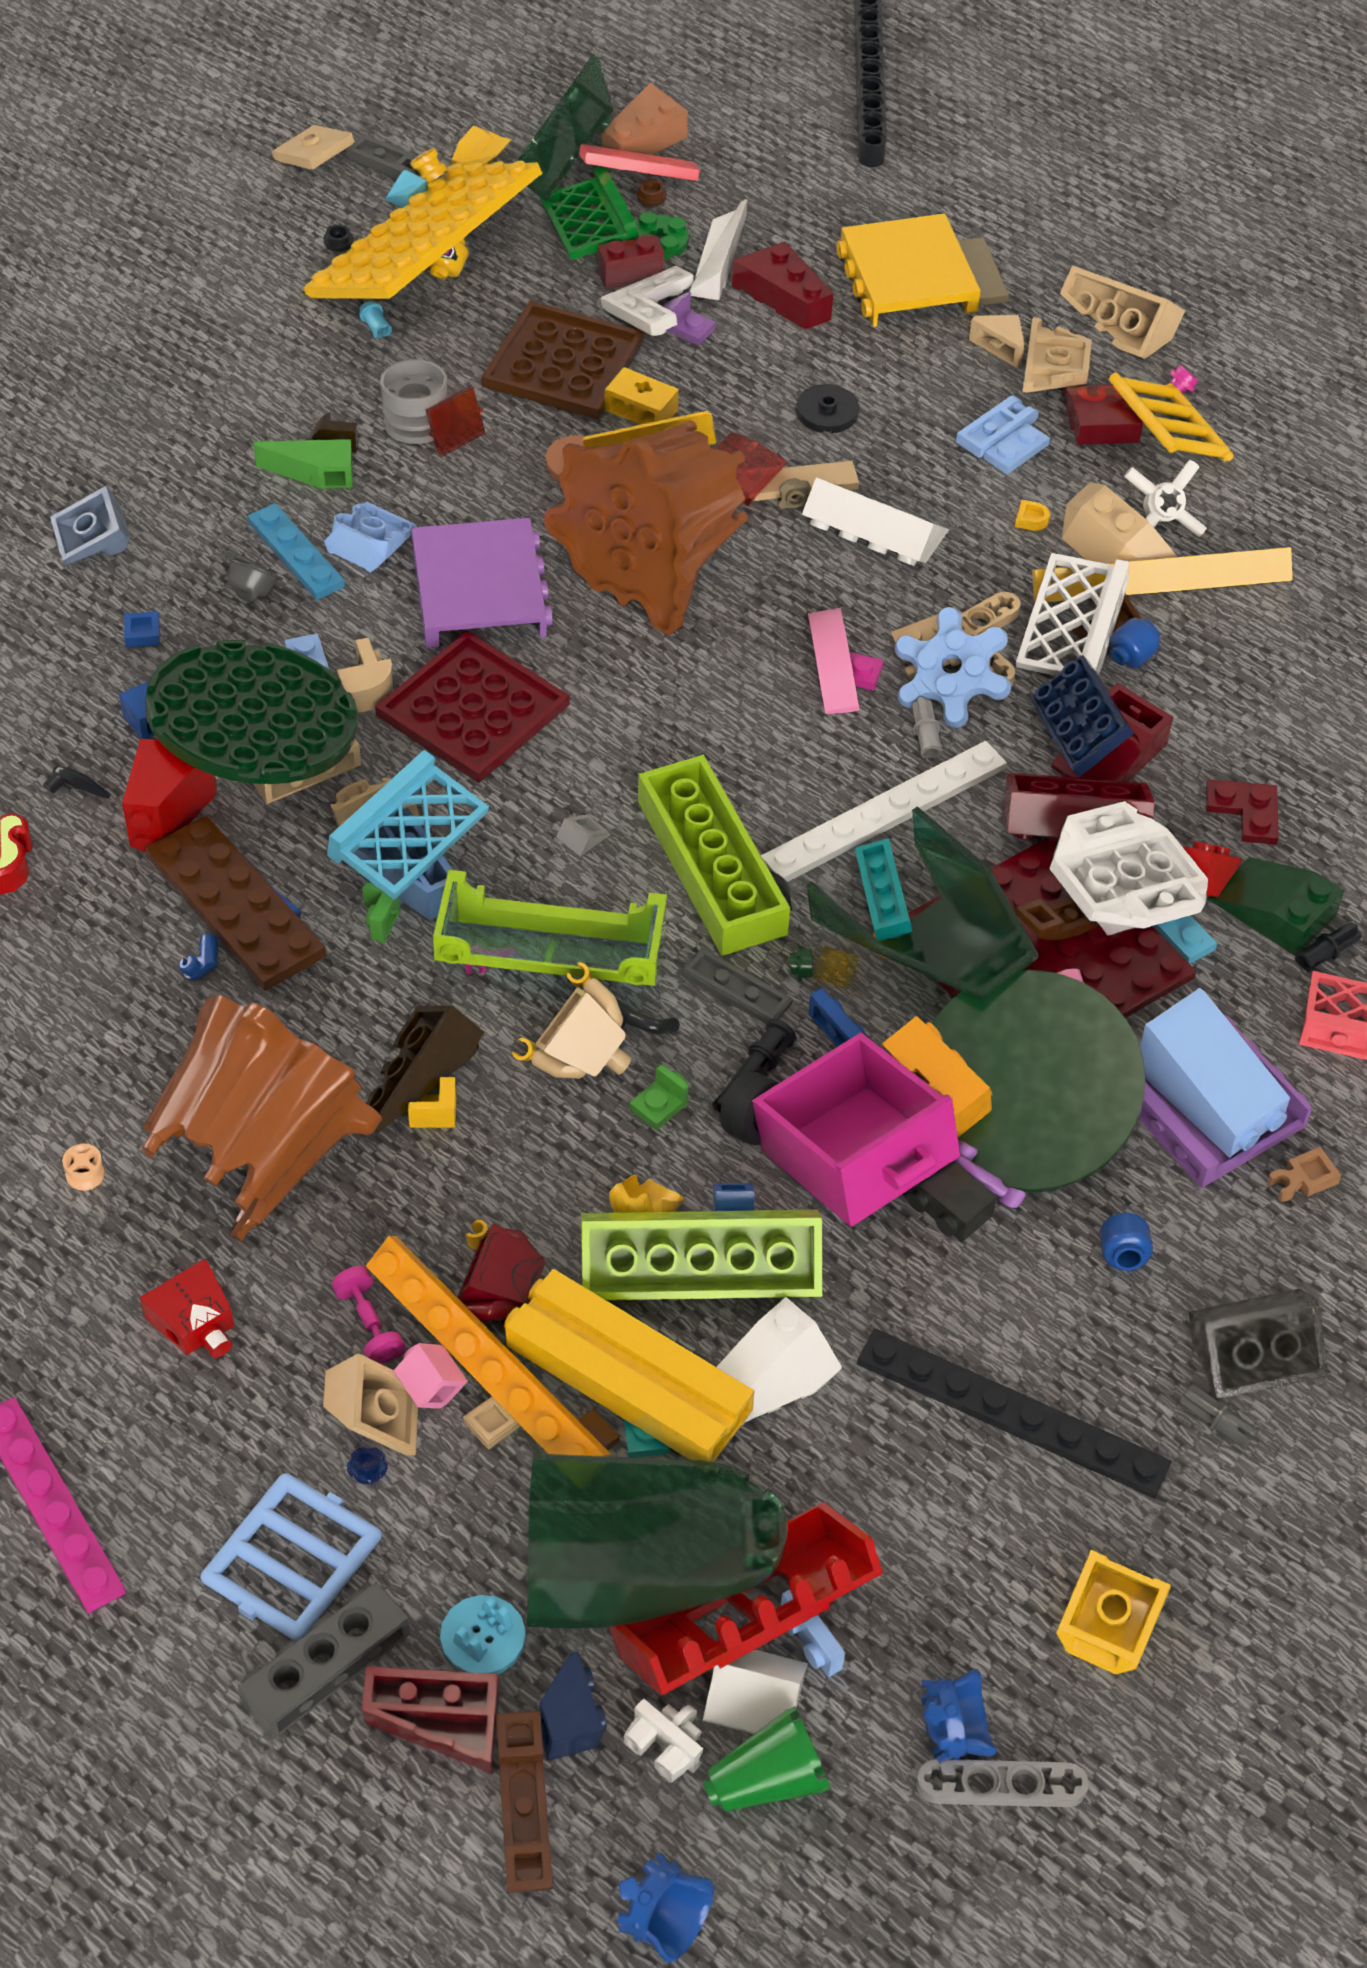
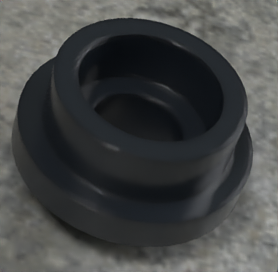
[323,224,354,252]

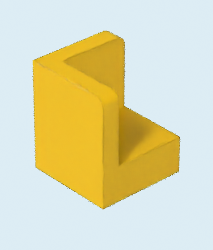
[408,1077,456,1128]

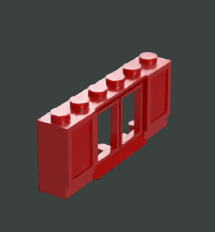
[606,1502,883,1695]

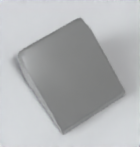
[556,814,611,857]

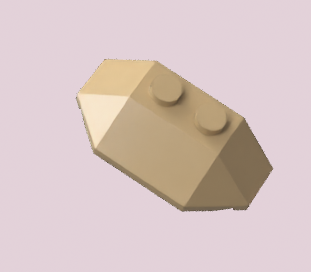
[1062,482,1178,563]

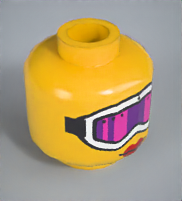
[429,239,469,280]

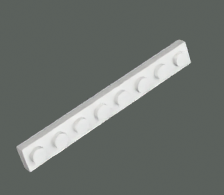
[761,741,1007,882]

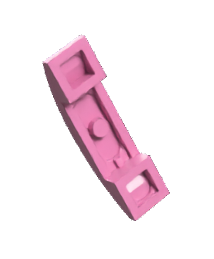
[808,608,859,714]

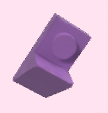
[662,292,716,346]

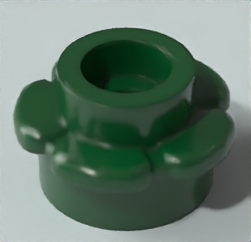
[790,946,813,981]

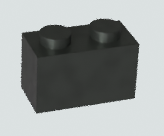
[905,1161,997,1242]

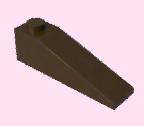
[366,1005,485,1134]

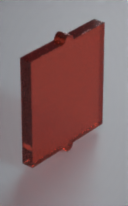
[425,386,486,457]

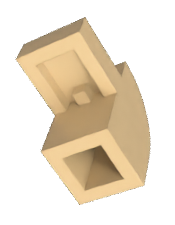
[337,637,393,713]

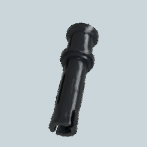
[712,1019,797,1113]

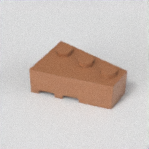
[602,83,688,171]

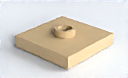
[272,125,354,170]

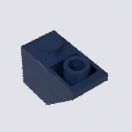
[538,1651,607,1761]

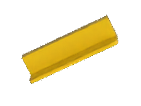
[583,411,717,447]

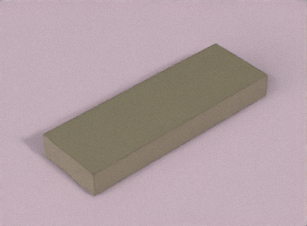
[958,237,1009,306]

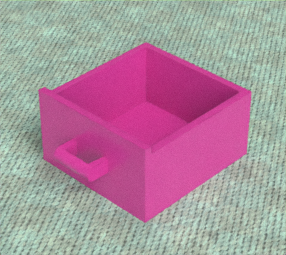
[752,1032,960,1227]

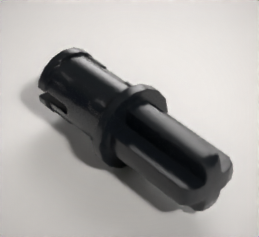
[1295,923,1362,973]

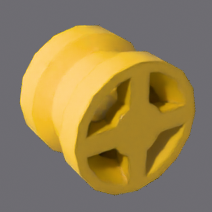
[410,148,447,183]

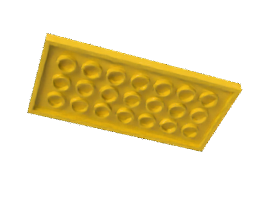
[303,160,542,299]

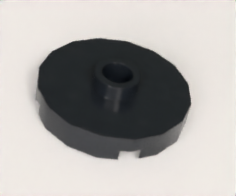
[796,384,859,433]

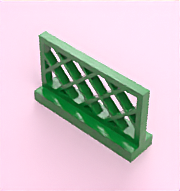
[539,166,639,260]

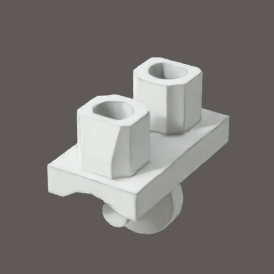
[624,1698,703,1783]

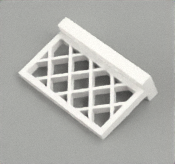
[1016,553,1130,676]

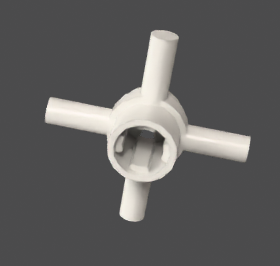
[1124,460,1207,537]

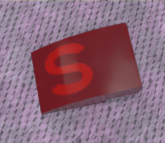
[1062,384,1143,445]

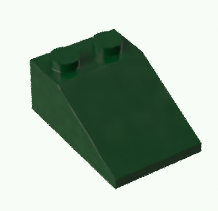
[1208,857,1344,956]

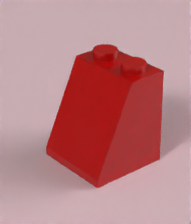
[122,739,217,852]

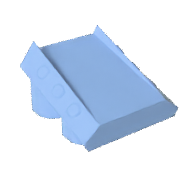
[324,501,417,572]

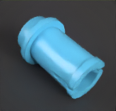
[359,301,392,338]

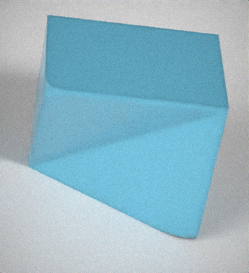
[386,170,427,208]

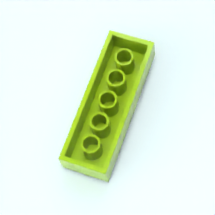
[638,755,790,956]
[581,1210,822,1300]

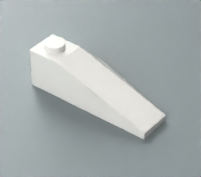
[717,1297,842,1425]

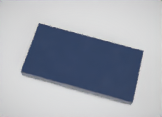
[1030,655,1134,777]

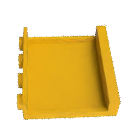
[836,213,981,327]

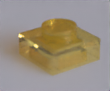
[813,946,859,990]

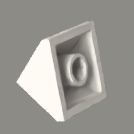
[703,1650,808,1734]

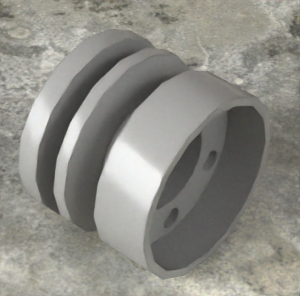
[380,360,450,444]

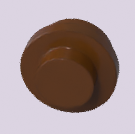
[637,180,666,206]

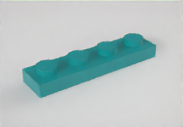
[855,838,913,941]

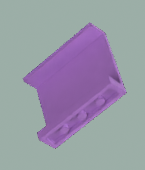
[412,518,552,648]

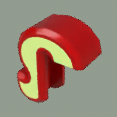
[0,813,33,895]

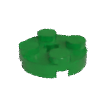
[636,212,689,260]

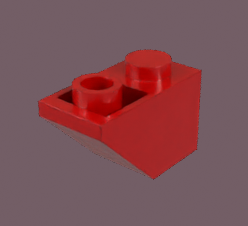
[1182,841,1242,897]

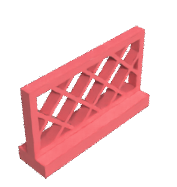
[1299,971,1367,1060]

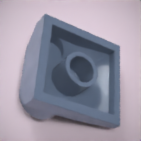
[50,486,130,565]

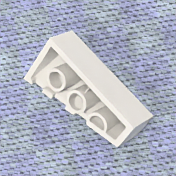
[802,478,949,566]

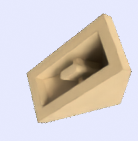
[969,315,1024,368]

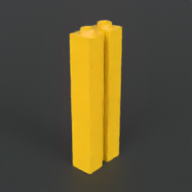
[504,1269,754,1470]

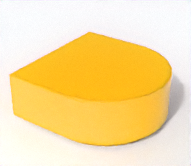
[1015,500,1050,531]

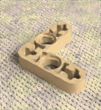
[961,592,1021,686]

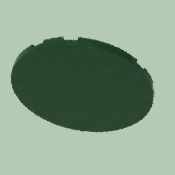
[145,640,358,784]
[932,970,1145,1192]

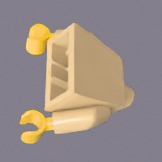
[512,962,631,1079]

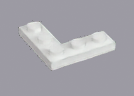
[601,266,694,336]

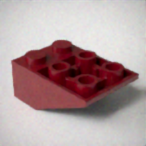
[1051,683,1173,782]

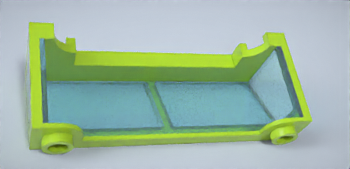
[433,870,667,986]

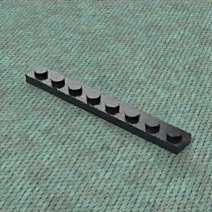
[857,1328,1172,1499]

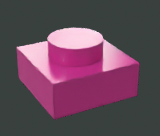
[850,652,884,691]

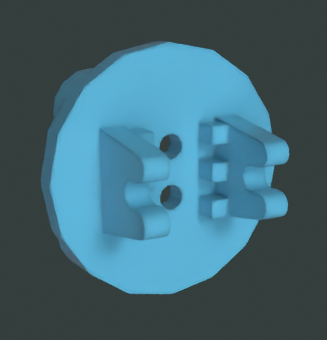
[440,1595,526,1674]

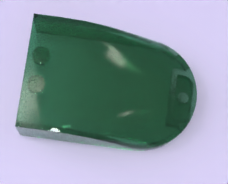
[526,1453,787,1629]

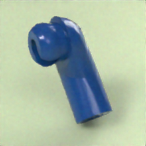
[179,934,218,980]

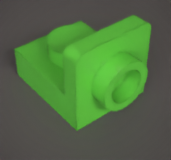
[362,882,401,943]
[629,1064,689,1131]

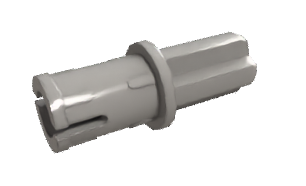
[912,697,943,758]

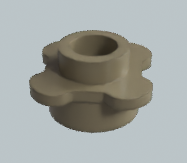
[778,478,811,509]

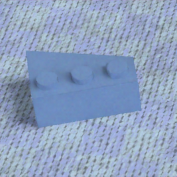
[353,807,453,921]

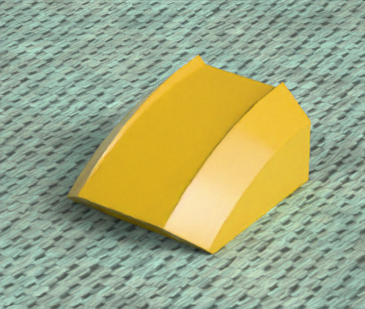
[1057,1550,1171,1674]

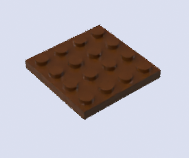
[481,300,644,419]

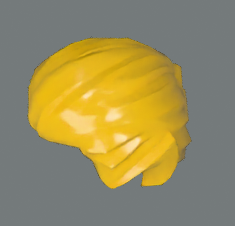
[609,1175,685,1213]

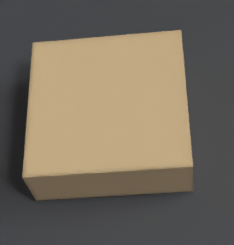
[463,1396,520,1450]

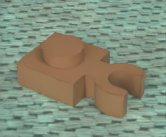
[1267,1147,1341,1202]

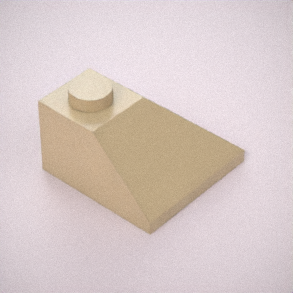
[323,1353,418,1455]

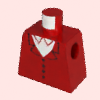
[140,1259,234,1358]

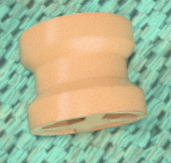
[62,1143,105,1191]

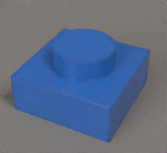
[124,611,160,647]

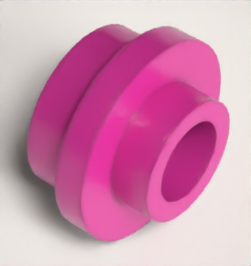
[1170,365,1199,393]

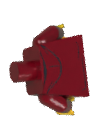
[457,1220,546,1322]

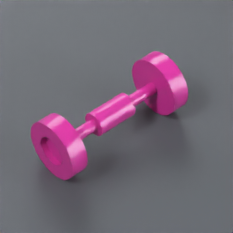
[332,1266,406,1364]

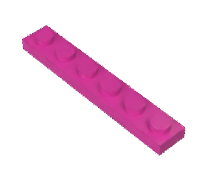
[0,1397,126,1614]

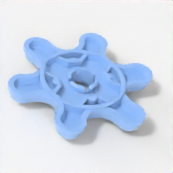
[894,607,1011,728]

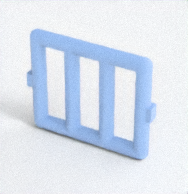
[200,1473,382,1641]

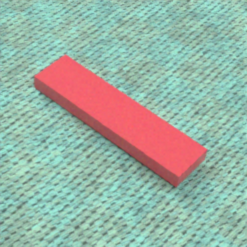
[579,144,700,181]

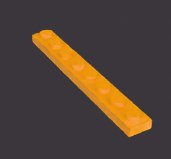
[366,1236,611,1486]

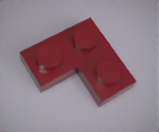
[1206,779,1279,845]

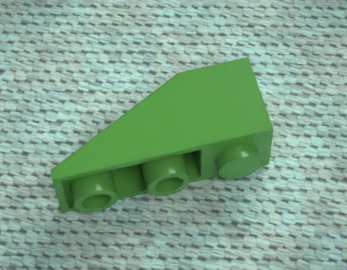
[254,440,353,488]

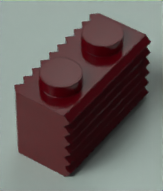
[598,235,664,290]

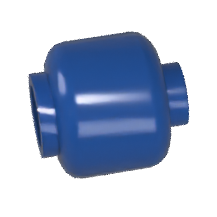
[1109,618,1160,668]
[1100,1212,1153,1271]

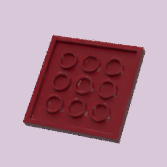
[375,631,570,783]

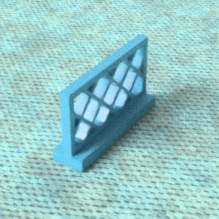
[327,749,489,900]

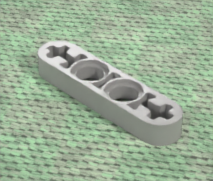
[916,1759,1089,1807]

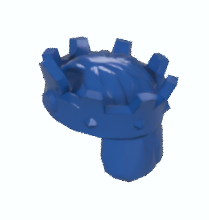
[921,1669,997,1765]
[617,1852,715,1962]

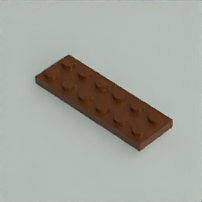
[145,815,326,991]

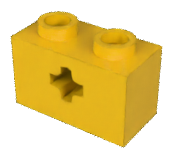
[605,367,679,425]

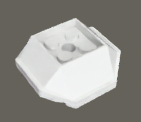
[1050,801,1208,935]

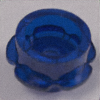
[347,1447,388,1484]

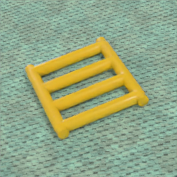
[1109,373,1234,461]

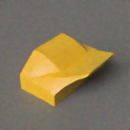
[452,126,512,165]

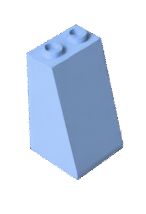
[1140,988,1290,1158]

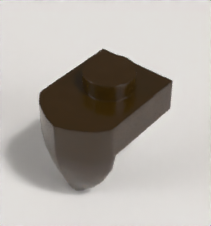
[312,413,359,453]

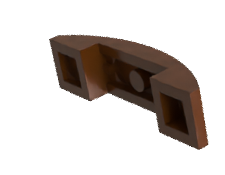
[1013,897,1099,940]
[496,1711,553,1893]

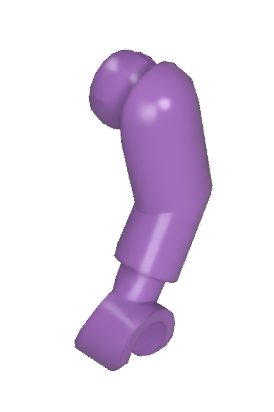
[954,1141,1026,1208]

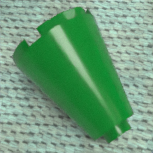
[703,1706,831,1812]

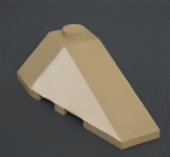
[1060,265,1185,359]

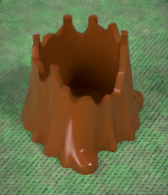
[544,420,748,635]
[141,995,382,1242]

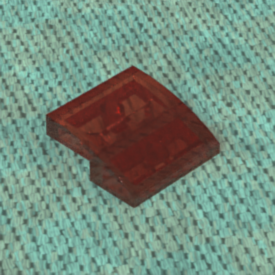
[715,432,787,506]

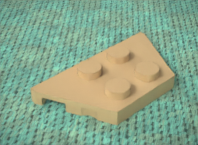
[1022,317,1092,393]

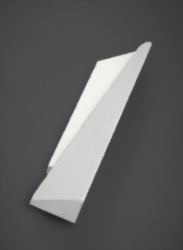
[690,199,747,300]

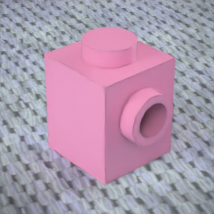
[393,1343,468,1409]

